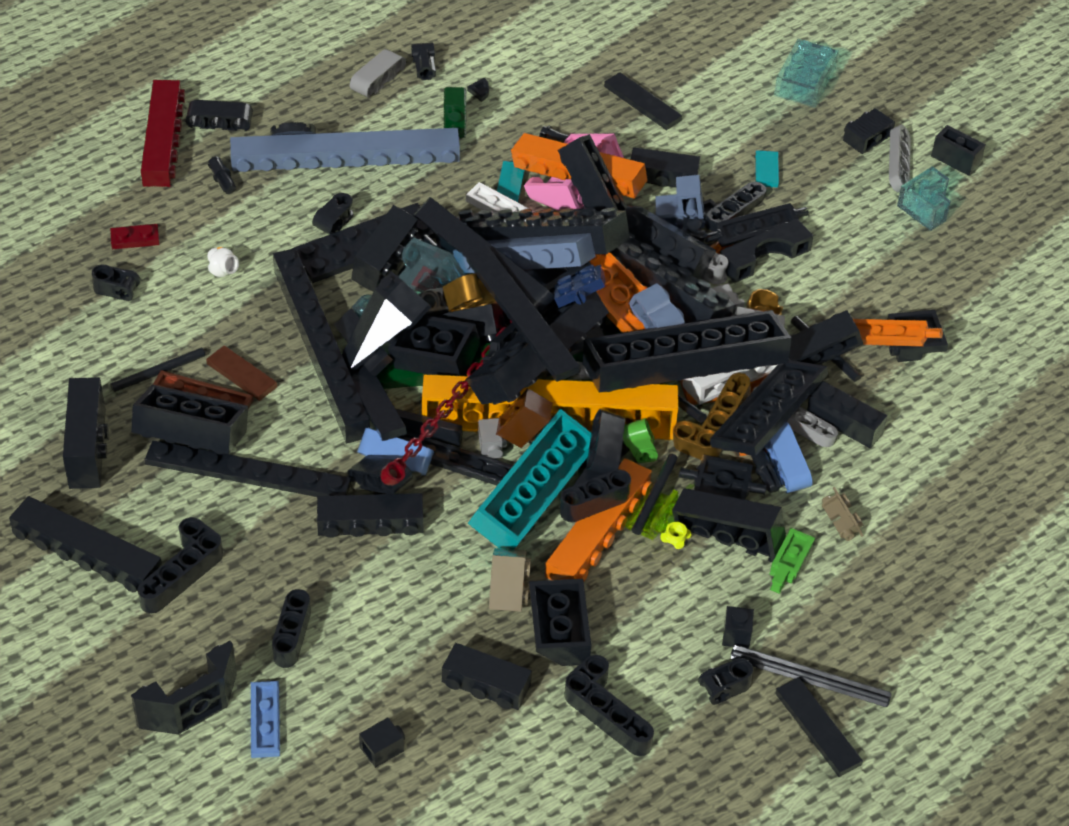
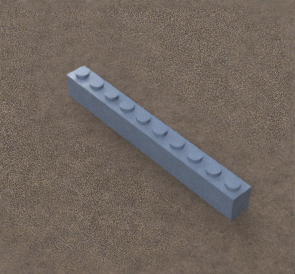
[230,128,460,172]

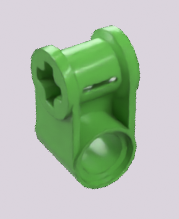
[623,418,658,463]

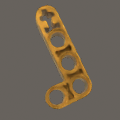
[443,274,496,312]
[673,373,751,460]

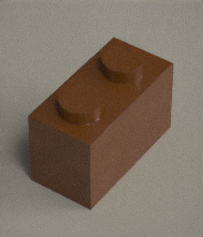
[496,388,553,448]

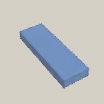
[251,681,280,758]

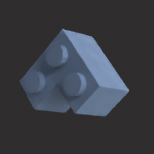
[656,175,705,230]

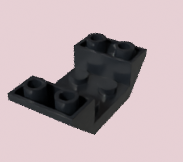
[131,641,237,735]

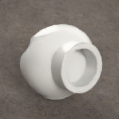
[207,247,239,277]

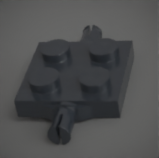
[679,455,767,500]

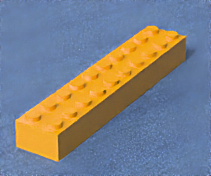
[422,375,678,440]

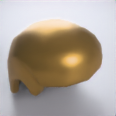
[746,289,783,315]

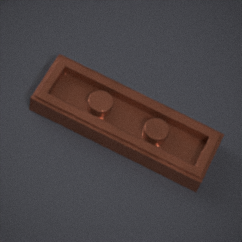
[206,346,277,401]

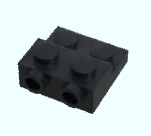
[887,310,948,362]

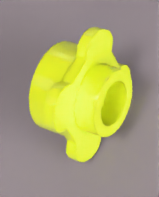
[660,522,691,549]

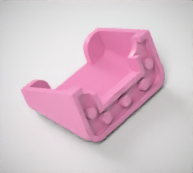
[524,134,624,211]

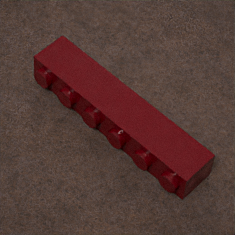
[141,80,185,187]

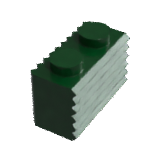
[444,87,467,138]

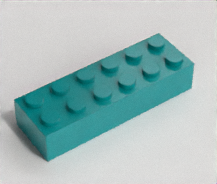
[468,409,591,550]

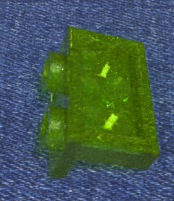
[625,488,679,540]

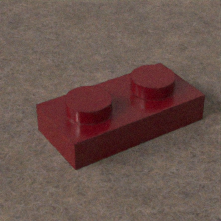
[110,224,160,250]

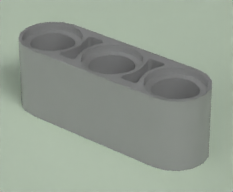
[350,49,406,98]

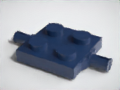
[554,264,605,308]

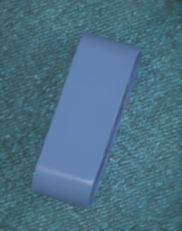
[764,422,812,493]
[357,428,434,476]

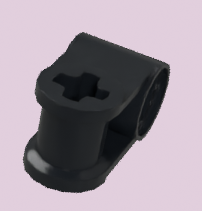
[312,193,353,235]
[92,264,141,301]
[698,658,753,705]

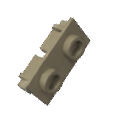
[822,487,864,541]

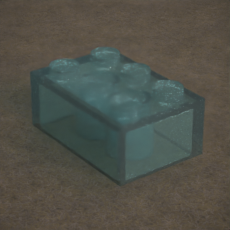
[774,39,839,108]

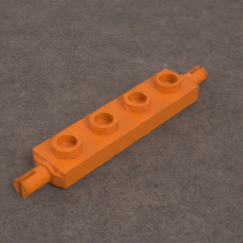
[853,319,943,346]

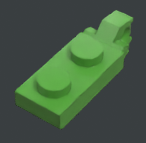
[769,528,815,594]

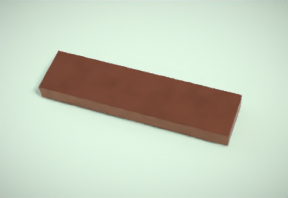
[153,370,254,409]

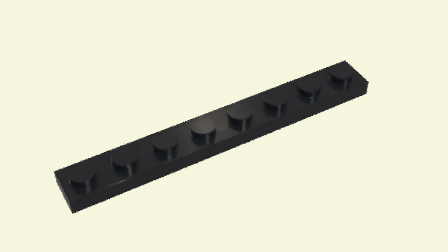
[144,440,351,497]

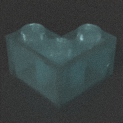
[897,166,951,231]

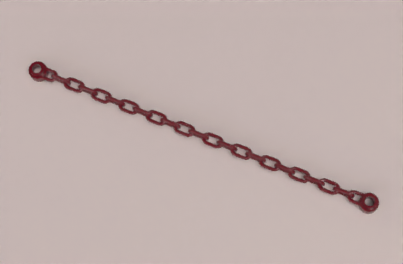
[381,269,566,485]

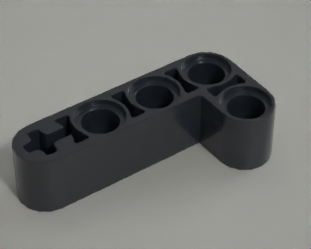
[138,517,223,614]
[564,655,654,756]

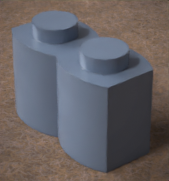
[629,283,685,330]

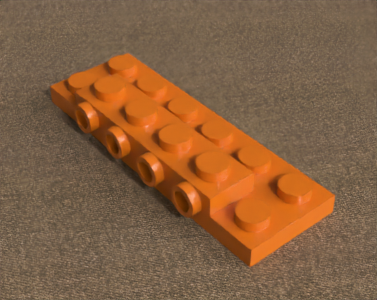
[589,252,647,333]

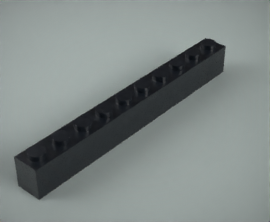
[273,248,370,444]

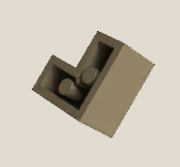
[489,548,531,612]

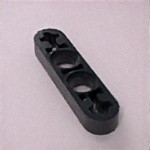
[705,182,766,231]

